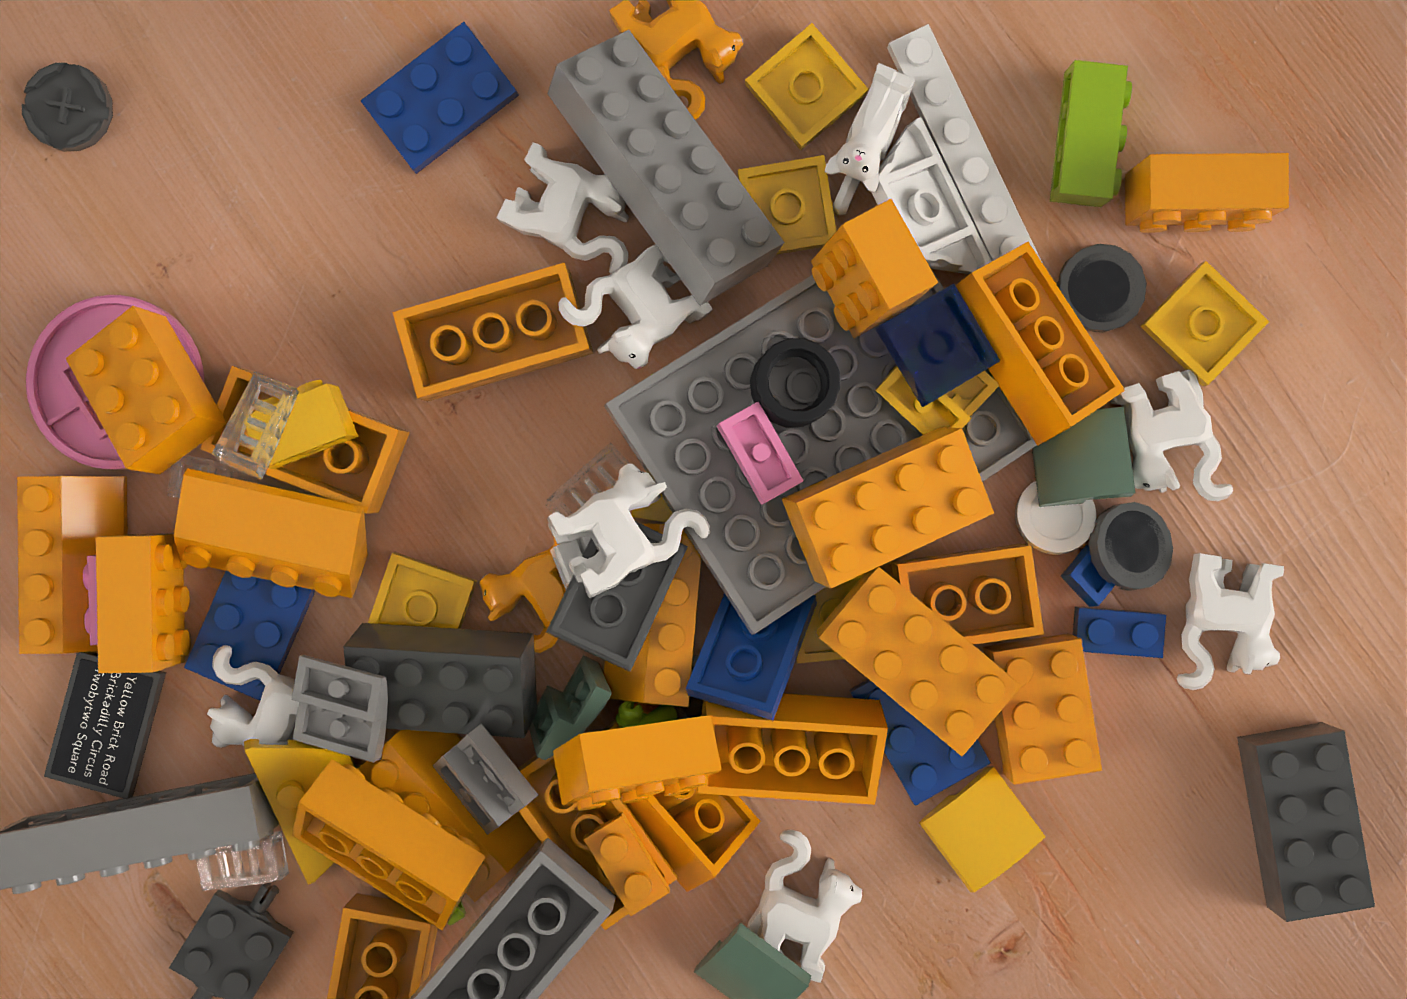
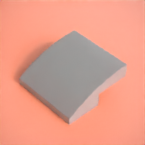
[291,655,388,763]
[432,723,538,835]

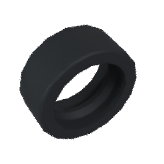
[750,338,840,428]

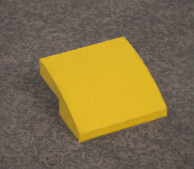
[875,324,999,435]
[919,767,1046,893]

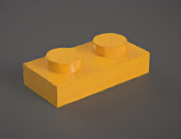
[583,812,670,916]

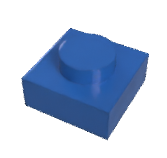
[1061,545,1115,607]

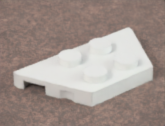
[871,117,992,274]

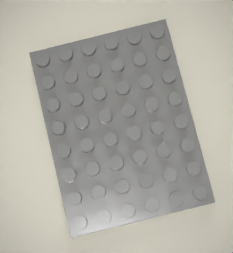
[604,269,1037,635]

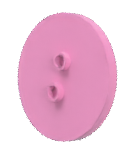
[26,295,204,470]

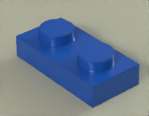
[1073,607,1166,658]

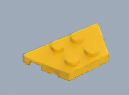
[244,739,357,885]

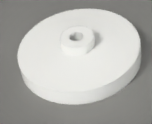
[1015,481,1096,555]

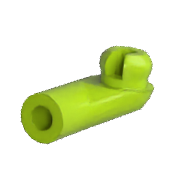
[616,701,677,728]

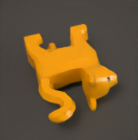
[609,0,743,120]
[479,537,566,653]

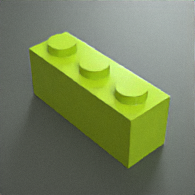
[1049,60,1132,207]

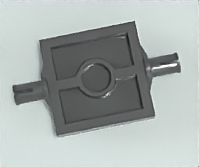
[169,881,294,999]

